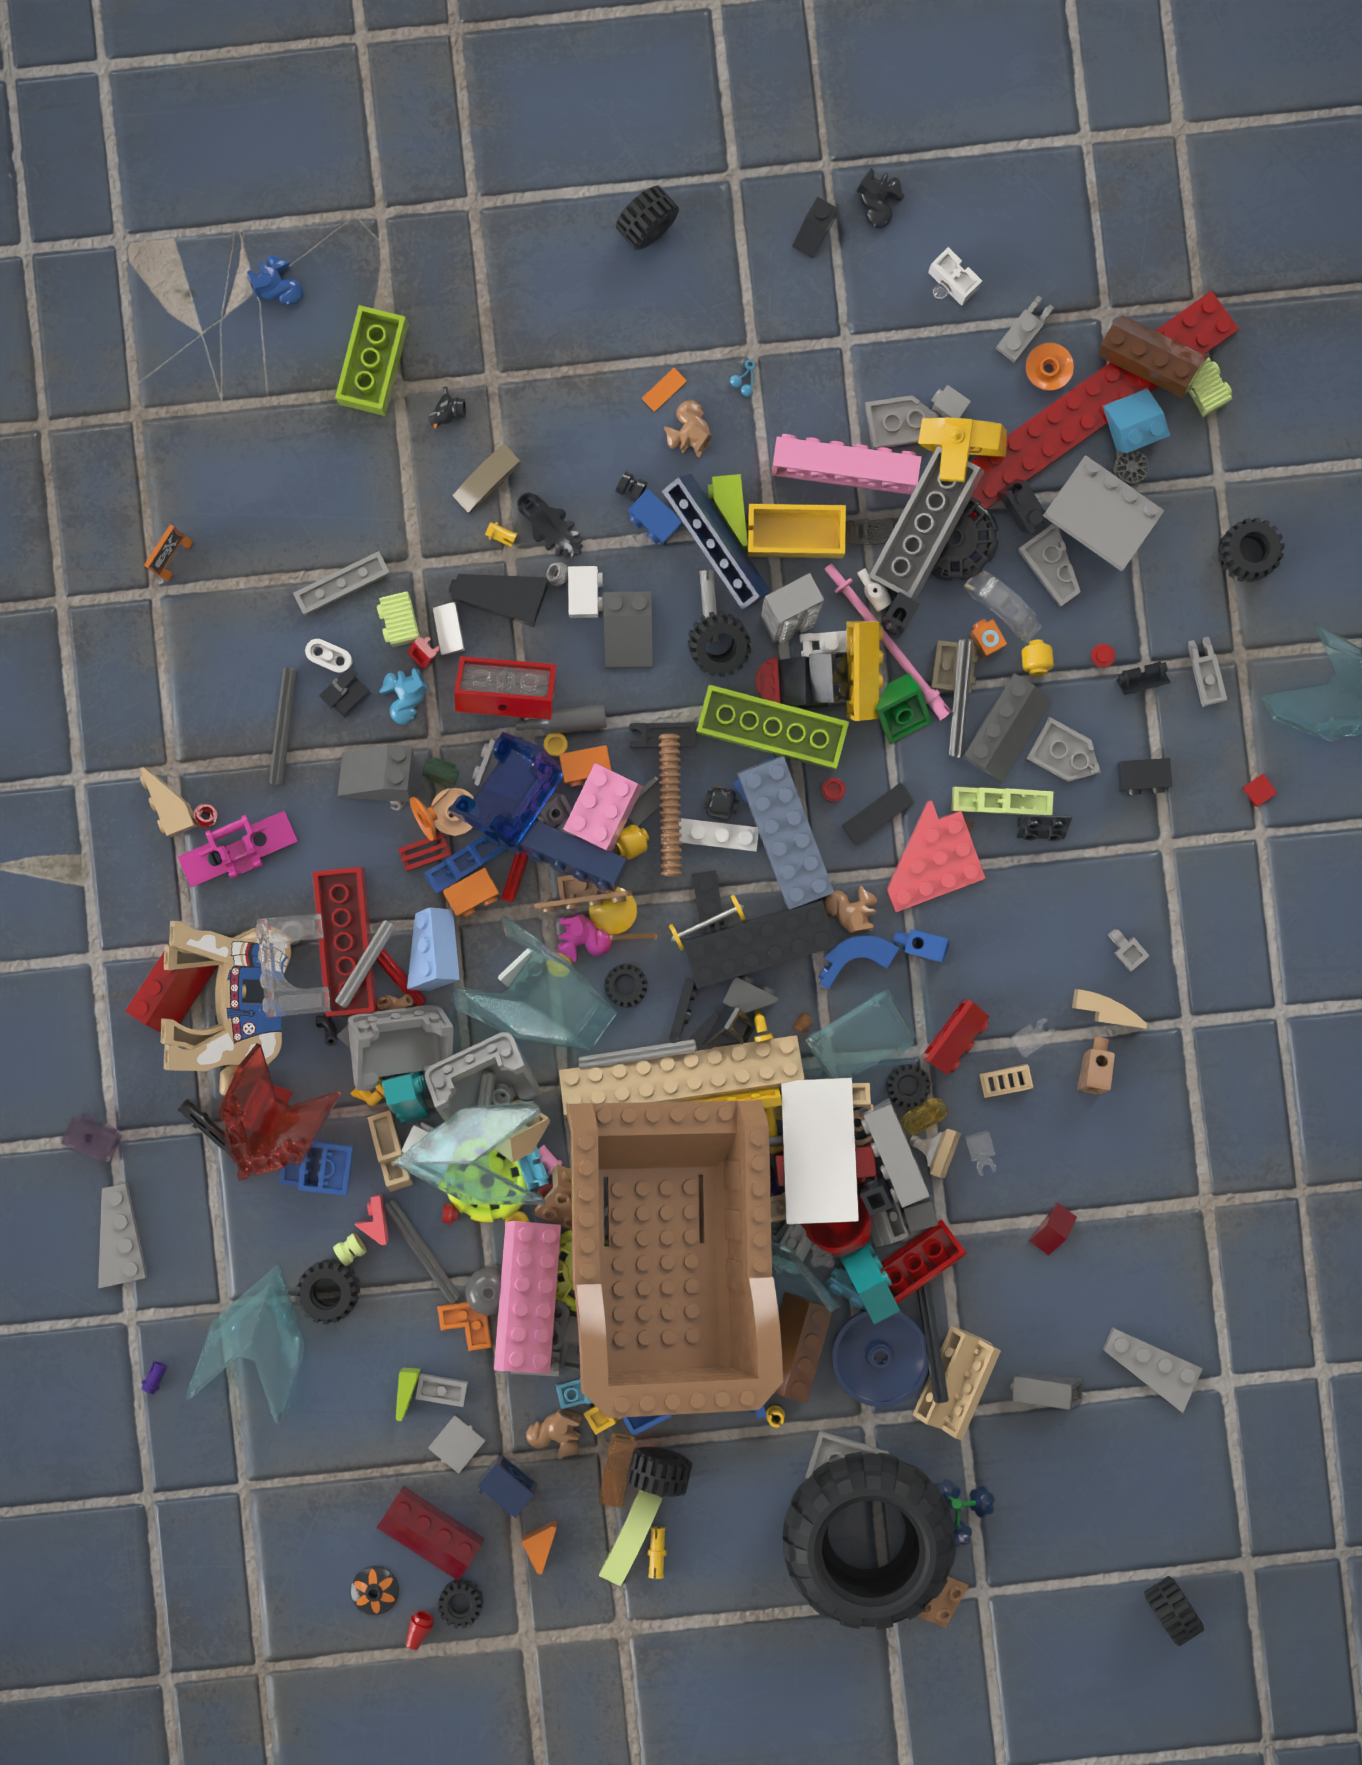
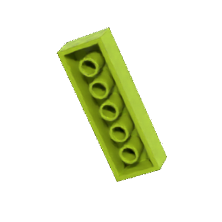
[696,685,849,771]

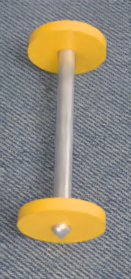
[669,895,746,951]

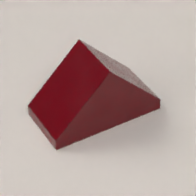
[1028,1202,1077,1256]

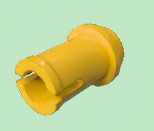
[485,522,517,547]
[766,1405,785,1428]

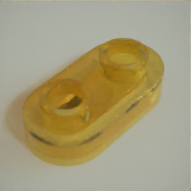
[901,1098,948,1135]

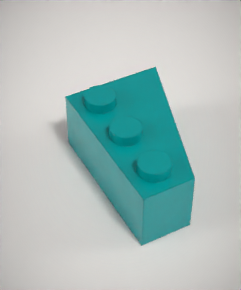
[382,1071,430,1124]

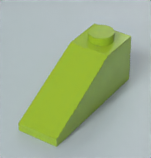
[708,474,748,550]

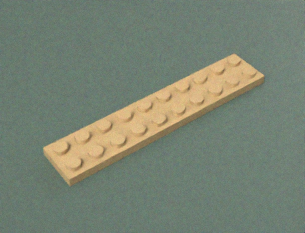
[559,1035,805,1118]

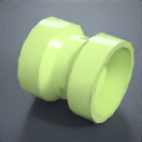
[333,1233,367,1266]

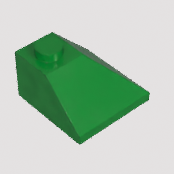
[876,673,932,744]

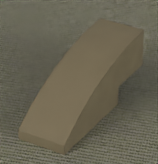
[453,443,521,514]

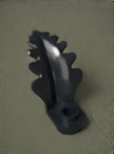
[517,492,583,558]

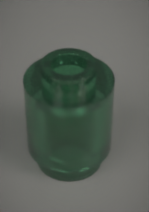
[422,757,460,787]

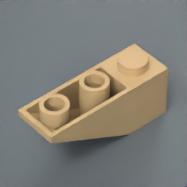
[140,767,198,837]

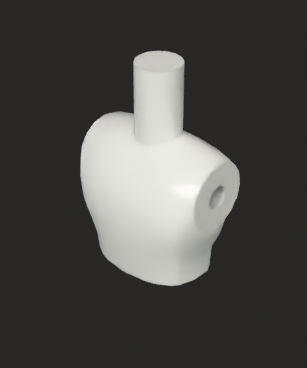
[857,568,893,612]

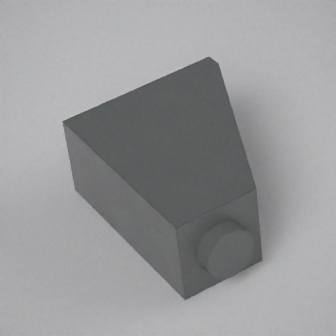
[1010,1373,1084,1410]

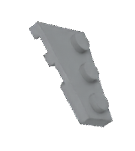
[1018,524,1081,607]

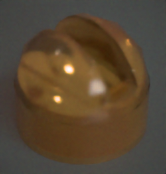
[793,1012,814,1033]

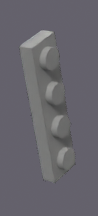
[293,551,391,616]

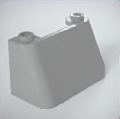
[348,1005,453,1091]
[425,1032,542,1135]

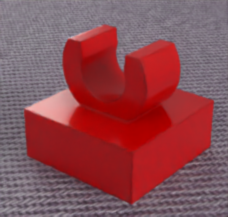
[408,637,440,670]

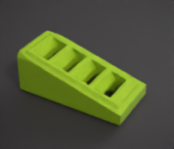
[396,1367,421,1421]

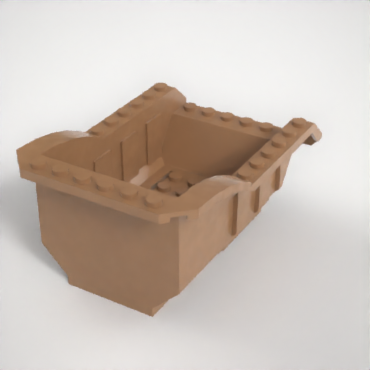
[567,1100,783,1418]

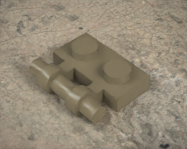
[931,640,979,694]

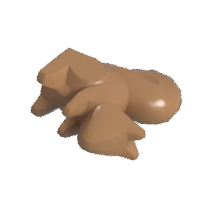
[664,400,712,458]
[823,886,877,934]
[526,1408,582,1459]

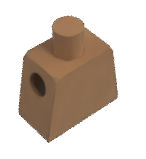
[1077,1037,1115,1095]

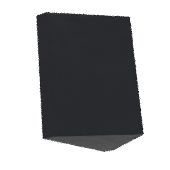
[779,656,828,708]

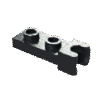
[629,722,696,749]

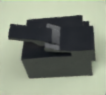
[319,667,371,718]

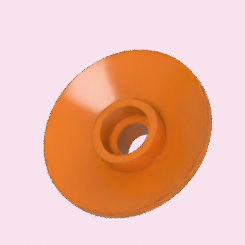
[1026,343,1074,391]
[410,797,438,841]

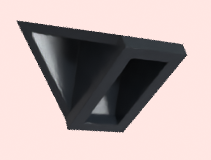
[701,1006,755,1047]

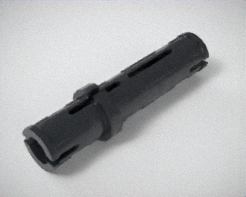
[177,1099,242,1158]

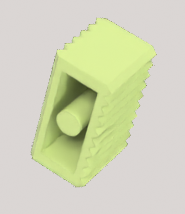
[1188,357,1232,417]
[377,591,420,647]

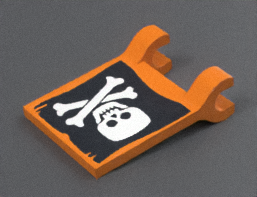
[144,524,194,582]

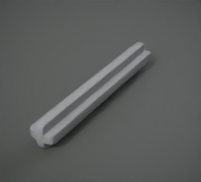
[335,920,395,1007]

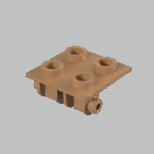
[917,1576,969,1628]

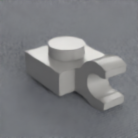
[1108,929,1149,972]

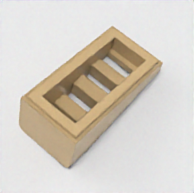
[979,1064,1033,1098]

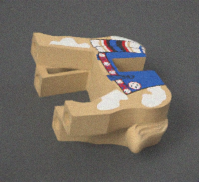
[160,921,291,1096]

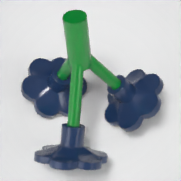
[935,1479,995,1547]

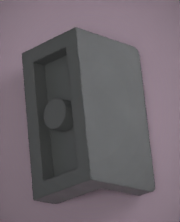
[628,776,662,827]

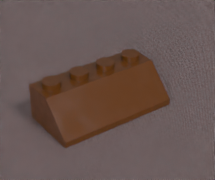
[1098,315,1208,399]
[775,1291,833,1403]

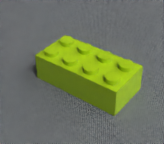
[335,305,409,416]

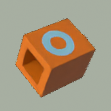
[969,619,1007,659]

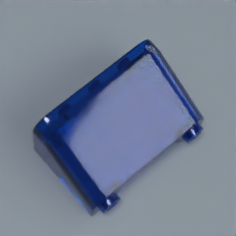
[449,732,562,848]

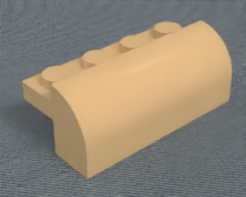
[913,1326,1001,1440]

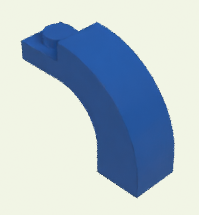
[818,936,899,989]

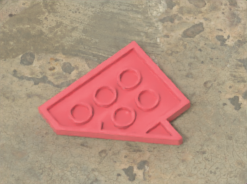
[886,800,986,912]

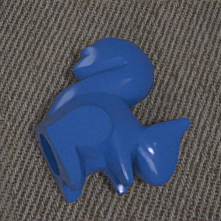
[247,256,303,305]

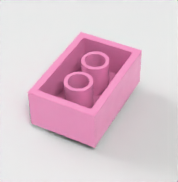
[564,763,643,852]

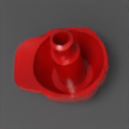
[801,1194,873,1257]

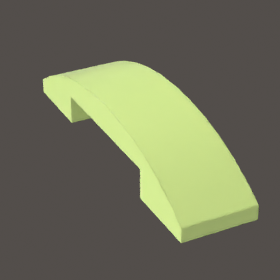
[599,1490,663,1586]

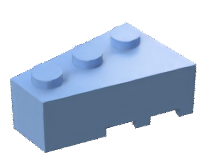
[407,907,460,991]

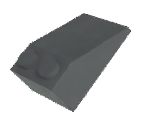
[603,591,653,668]
[337,745,415,802]

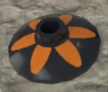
[351,1566,399,1615]

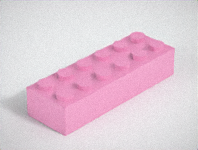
[771,434,921,495]
[494,1221,561,1374]

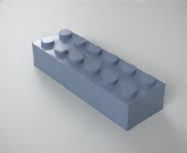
[737,756,834,910]

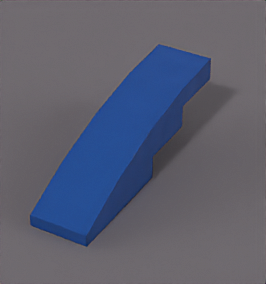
[423,835,509,894]

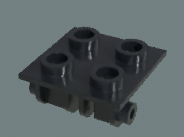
[1017,814,1072,841]

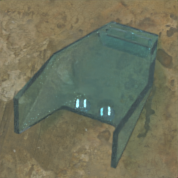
[452,915,617,1051]

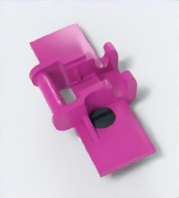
[178,811,298,888]

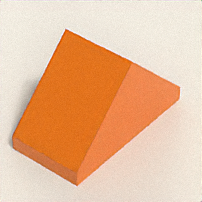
[521,1520,558,1575]

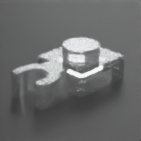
[1010,1018,1055,1058]
[965,1130,996,1176]

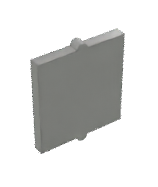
[428,1415,486,1474]

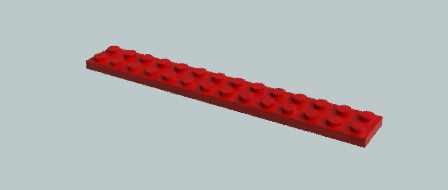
[969,290,1239,520]

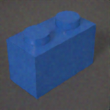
[628,489,683,546]

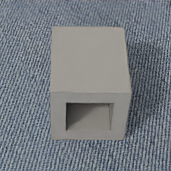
[931,385,971,418]

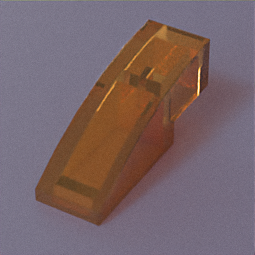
[598,1433,635,1508]

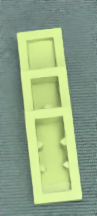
[951,787,1053,815]

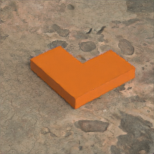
[437,1301,493,1351]

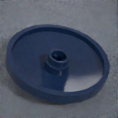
[832,1310,929,1407]

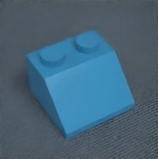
[1103,388,1170,453]

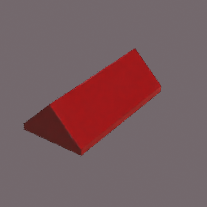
[880,1219,967,1304]

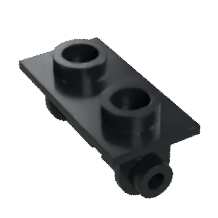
[1116,661,1170,695]

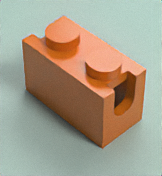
[559,745,612,787]
[443,868,500,918]

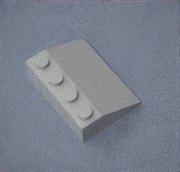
[1043,455,1164,571]
[861,1098,930,1207]

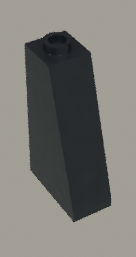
[449,574,549,627]

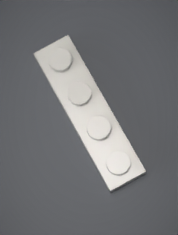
[661,818,759,852]

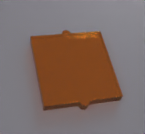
[610,933,657,940]

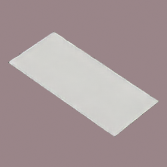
[781,1078,858,1224]

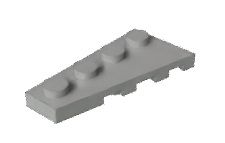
[98,1183,148,1288]
[1103,1327,1202,1413]

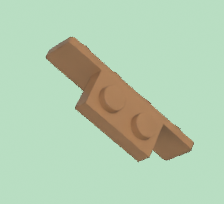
[534,875,633,913]

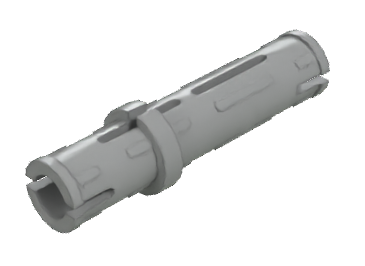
[699,570,720,644]

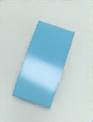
[555,1378,592,1409]

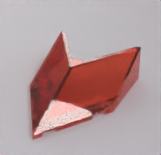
[218,1043,342,1181]

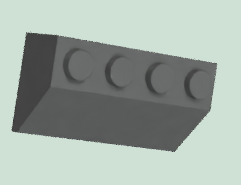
[961,673,1052,783]

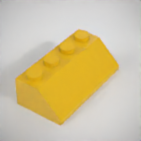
[846,621,883,721]

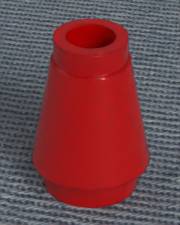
[405,1610,433,1650]

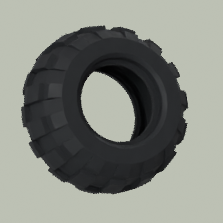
[782,1452,956,1630]

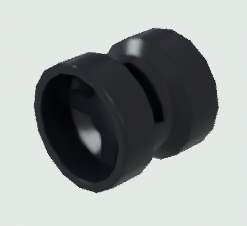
[615,471,648,502]

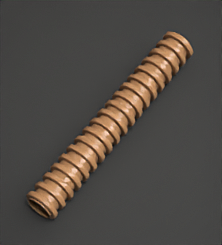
[659,734,682,877]

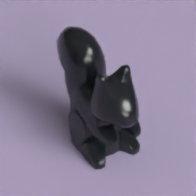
[856,168,905,228]

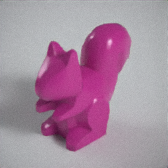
[558,913,612,962]

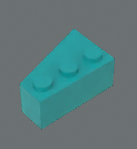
[839,1240,900,1325]

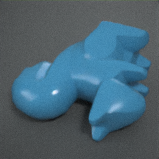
[379,668,428,725]

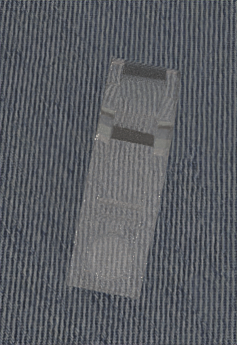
[964,570,1042,644]

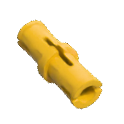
[647,1526,667,1579]

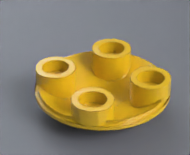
[589,887,637,934]

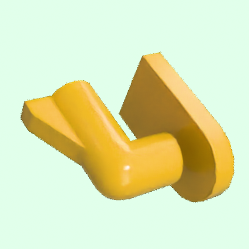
[754,1009,773,1043]
[350,1077,385,1106]

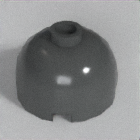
[465,1267,502,1316]

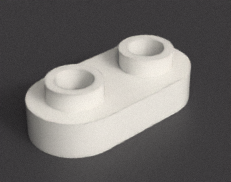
[305,639,353,673]

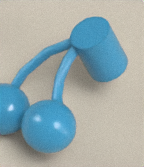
[730,360,755,397]

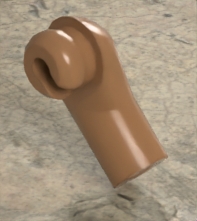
[377,994,413,1011]

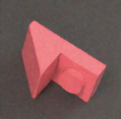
[355,1194,389,1245]

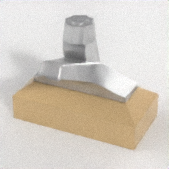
[909,1129,961,1178]

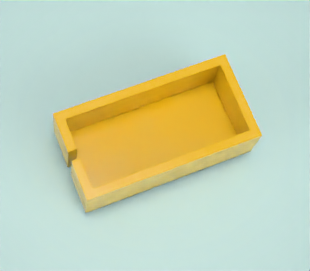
[748,504,846,559]

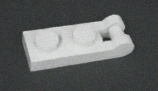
[799,631,846,657]

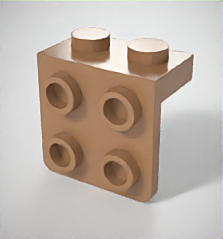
[535,1164,572,1229]

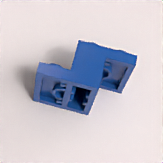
[279,1135,354,1196]

